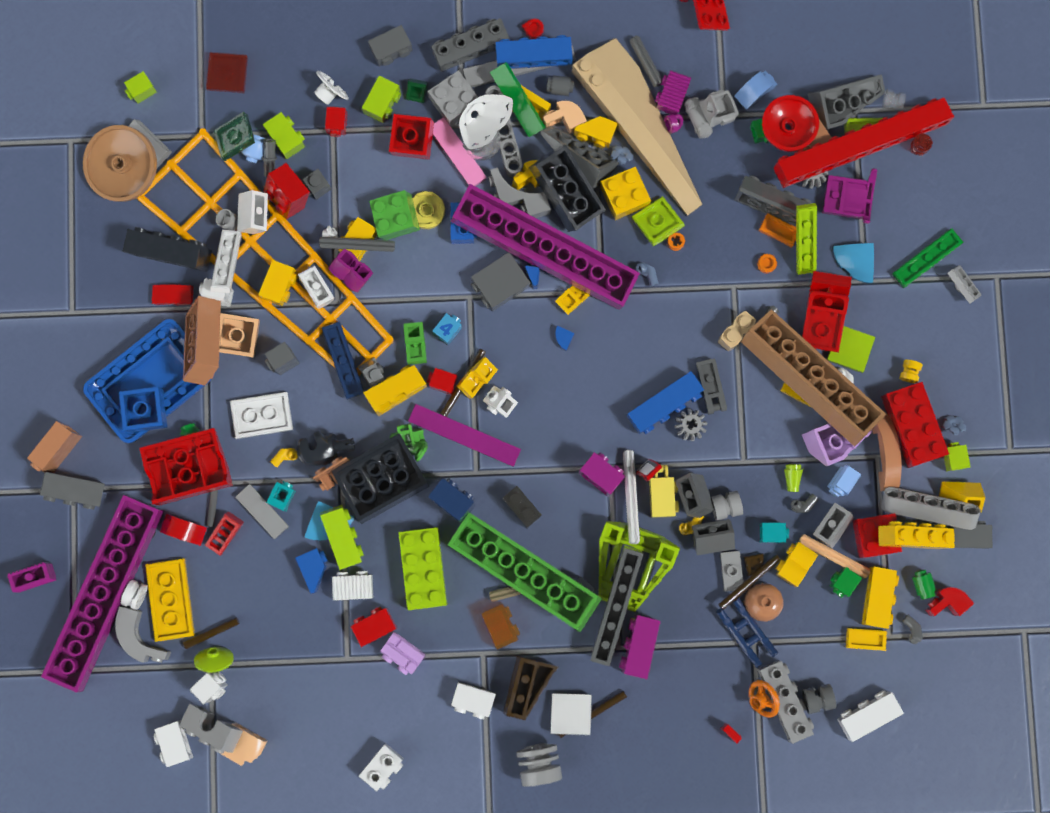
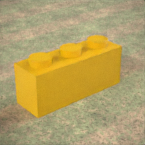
[861,567,899,629]

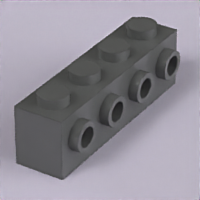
[432,18,510,72]

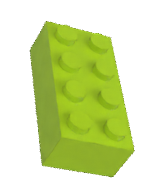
[399,528,448,610]

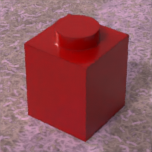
[325,107,348,137]
[427,368,458,395]

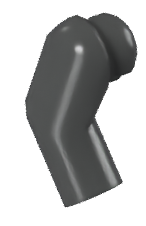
[902,614,923,644]

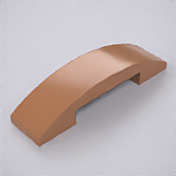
[872,414,902,491]

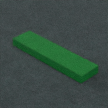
[490,62,546,137]
[892,228,964,289]

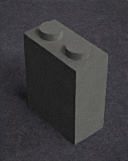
[471,252,531,311]

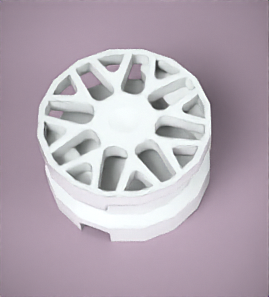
[121,580,148,610]

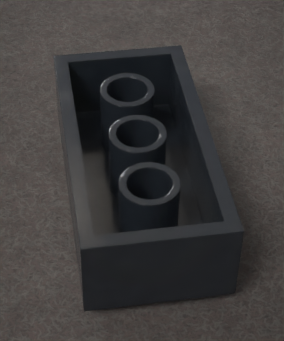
[528,145,605,232]
[122,227,212,272]

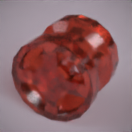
[910,133,932,156]

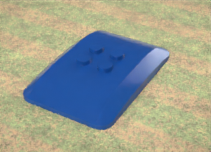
[83,319,215,443]

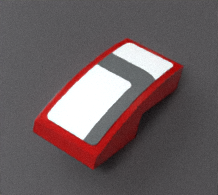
[635,459,662,482]

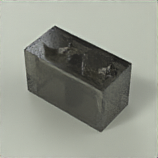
[502,486,542,529]

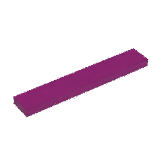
[408,404,521,467]

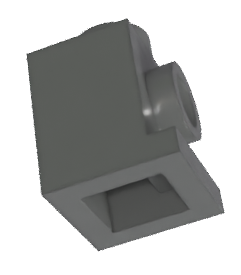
[358,357,384,387]

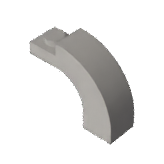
[115,606,171,663]

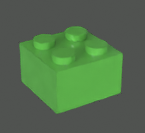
[369,190,420,240]

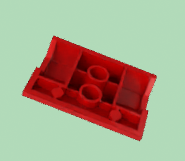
[139,428,233,506]

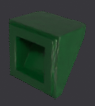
[405,79,428,103]

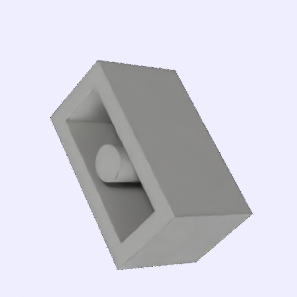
[813,503,854,549]

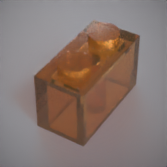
[481,604,520,650]

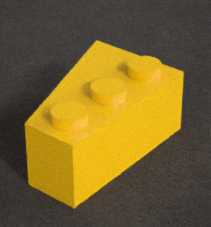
[364,365,427,416]

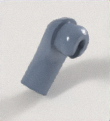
[636,262,659,287]

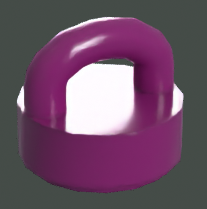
[664,114,683,134]

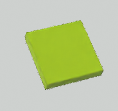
[632,196,685,247]
[827,326,875,373]

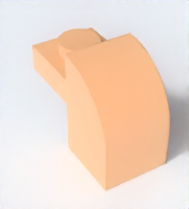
[543,101,587,134]

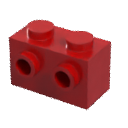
[351,606,398,647]

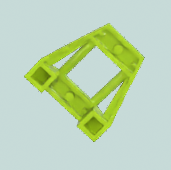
[598,521,680,612]

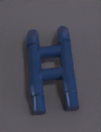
[716,597,779,669]

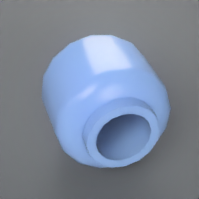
[241,134,266,163]

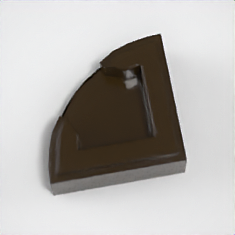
[743,554,764,576]

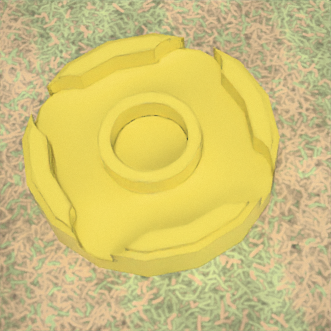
[412,191,445,229]

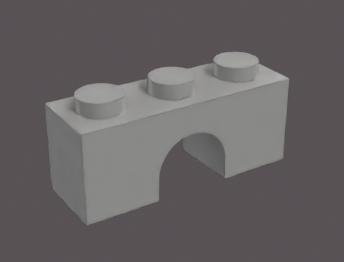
[179,704,243,754]

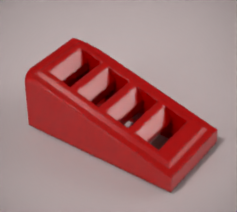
[205,512,244,556]

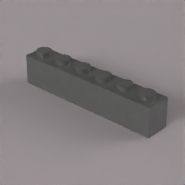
[590,545,643,666]

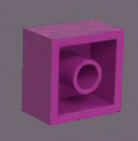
[579,452,625,497]

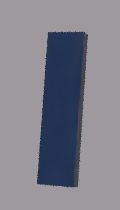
[322,321,364,400]

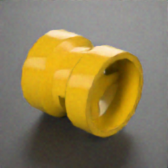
[899,359,923,383]

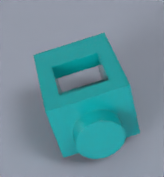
[266,481,296,512]

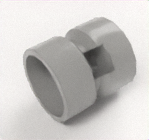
[711,490,743,521]

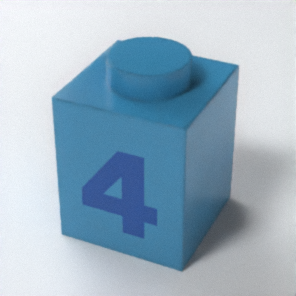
[432,313,462,345]

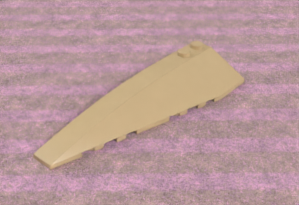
[572,38,702,216]

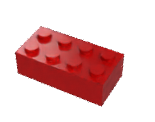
[881,382,949,468]

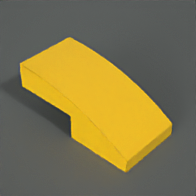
[555,286,590,315]
[456,357,498,399]

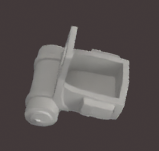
[684,90,739,139]

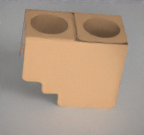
[220,723,268,766]

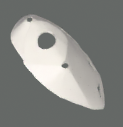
[459,94,513,149]

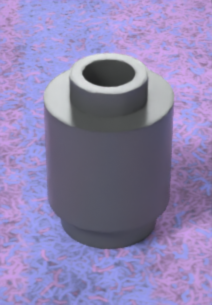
[547,75,574,96]

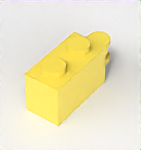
[649,465,679,518]

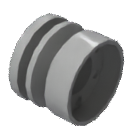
[516,743,563,787]

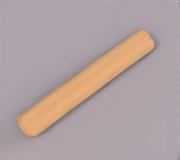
[799,534,870,578]

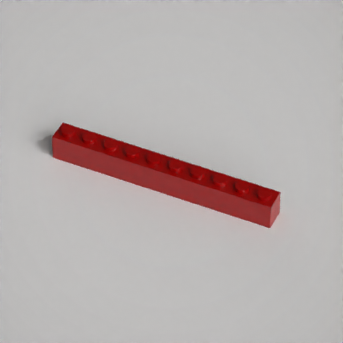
[773,97,954,188]

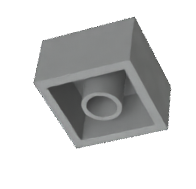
[428,70,478,127]

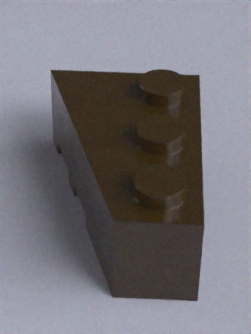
[503,656,558,720]

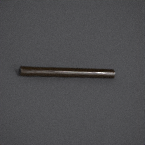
[440,349,486,417]
[718,554,781,610]
[558,691,627,738]

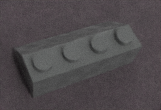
[734,175,812,227]

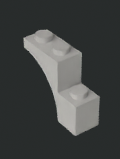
[488,167,551,218]

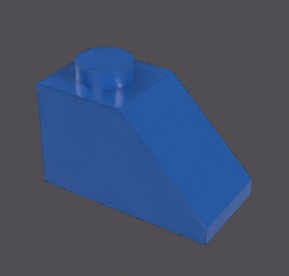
[295,548,328,594]

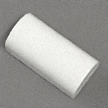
[298,266,334,309]

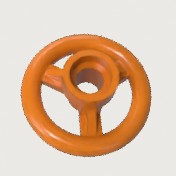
[749,680,780,718]

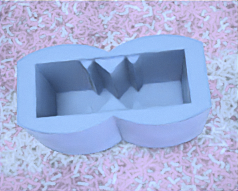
[827,465,861,497]

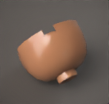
[744,583,784,622]

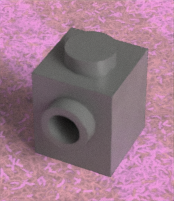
[303,169,332,200]

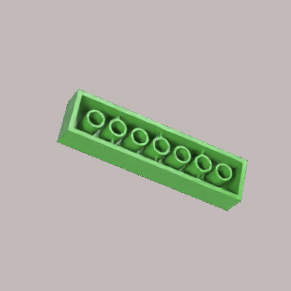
[448,512,602,632]

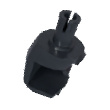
[297,431,355,466]

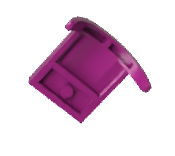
[823,168,877,224]

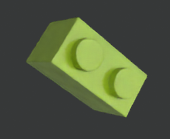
[362,76,401,123]
[263,112,305,160]

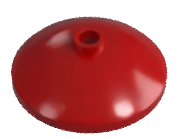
[762,95,819,152]

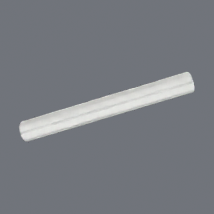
[623,450,640,544]

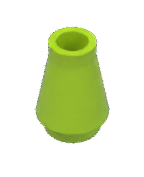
[784,464,803,492]

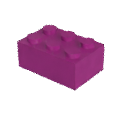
[619,615,660,679]

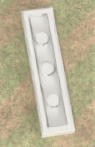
[210,230,242,293]

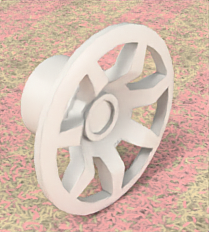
[314,71,349,105]

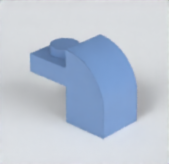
[734,71,778,110]

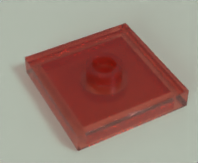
[206,52,248,93]

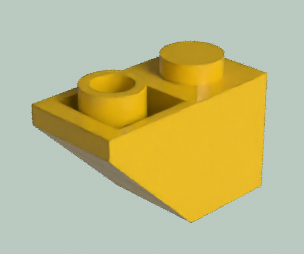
[574,116,618,149]
[939,481,985,513]

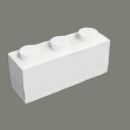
[837,690,904,742]

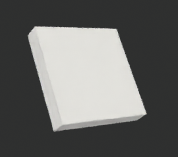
[551,694,592,735]

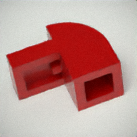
[160,514,207,546]
[925,587,974,616]

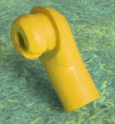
[270,448,298,468]
[679,516,704,535]

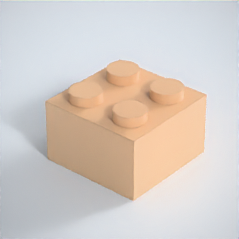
[219,313,260,358]

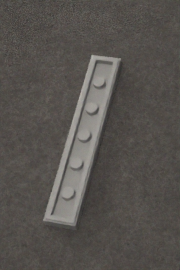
[463,43,576,88]

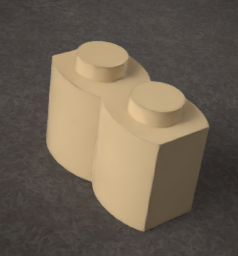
[718,311,756,351]

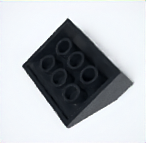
[332,433,429,524]

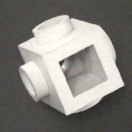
[483,386,518,418]

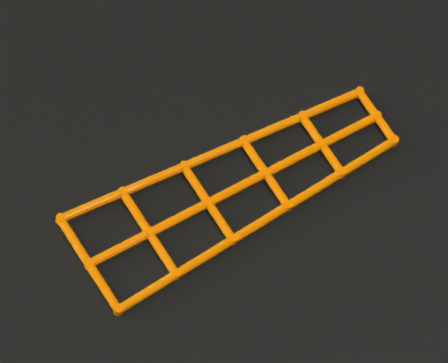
[136,128,394,376]

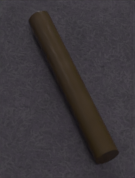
[183,617,240,649]

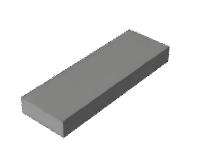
[236,484,289,539]

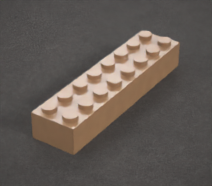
[741,309,886,447]

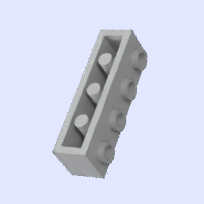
[757,660,814,744]

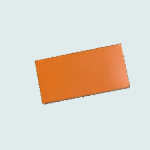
[758,213,796,247]

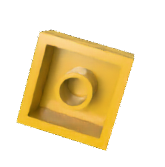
[600,166,651,220]

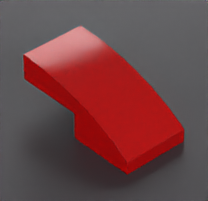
[152,285,194,306]

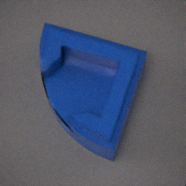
[555,325,574,351]

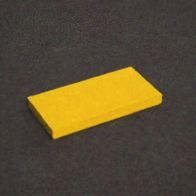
[145,559,195,642]

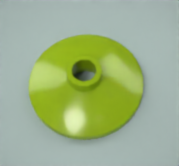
[194,647,234,673]

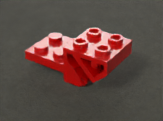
[802,271,852,353]

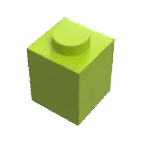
[124,71,157,104]
[944,442,971,472]

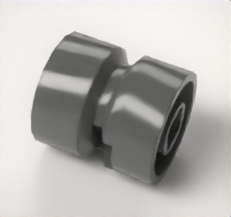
[802,684,836,714]

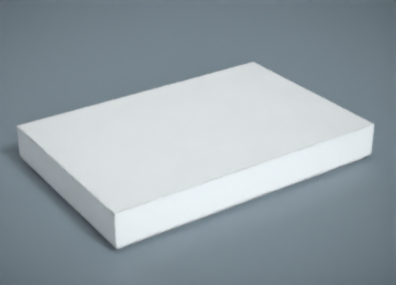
[230,392,293,439]

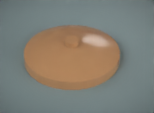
[83,125,157,202]

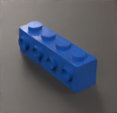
[496,35,573,69]
[626,371,704,435]

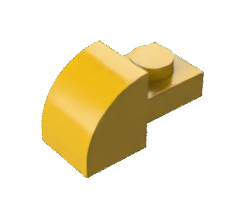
[512,160,539,190]

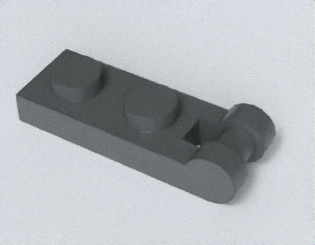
[696,358,727,415]

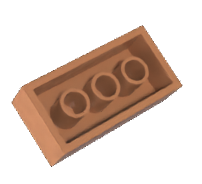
[183,296,221,385]

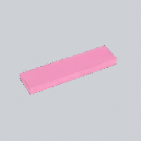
[433,117,487,186]

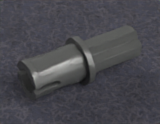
[262,139,277,177]

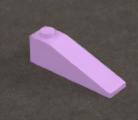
[802,424,873,466]

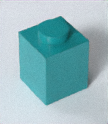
[760,523,789,543]

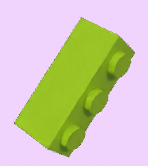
[320,505,364,570]

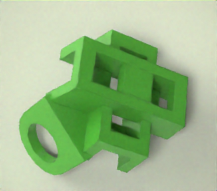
[390,423,428,462]

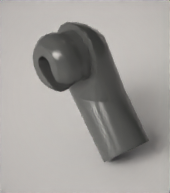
[791,494,819,513]

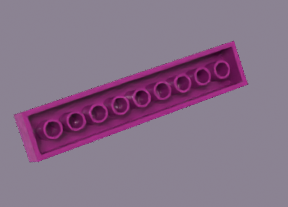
[450,184,640,310]
[41,495,164,693]

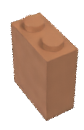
[27,421,82,473]

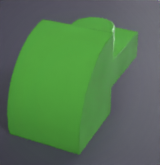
[404,322,427,365]

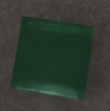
[214,112,255,161]

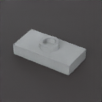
[948,265,982,304]
[720,551,743,592]

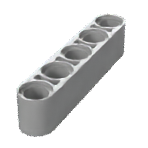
[486,86,522,178]
[881,487,981,530]

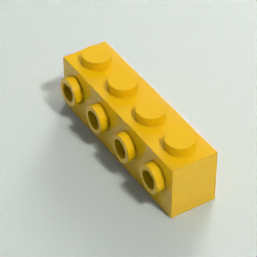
[879,522,955,549]

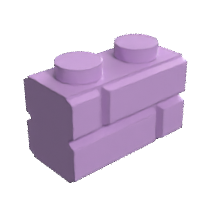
[380,632,426,675]

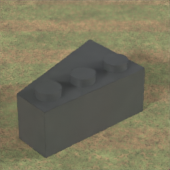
[39,472,105,510]

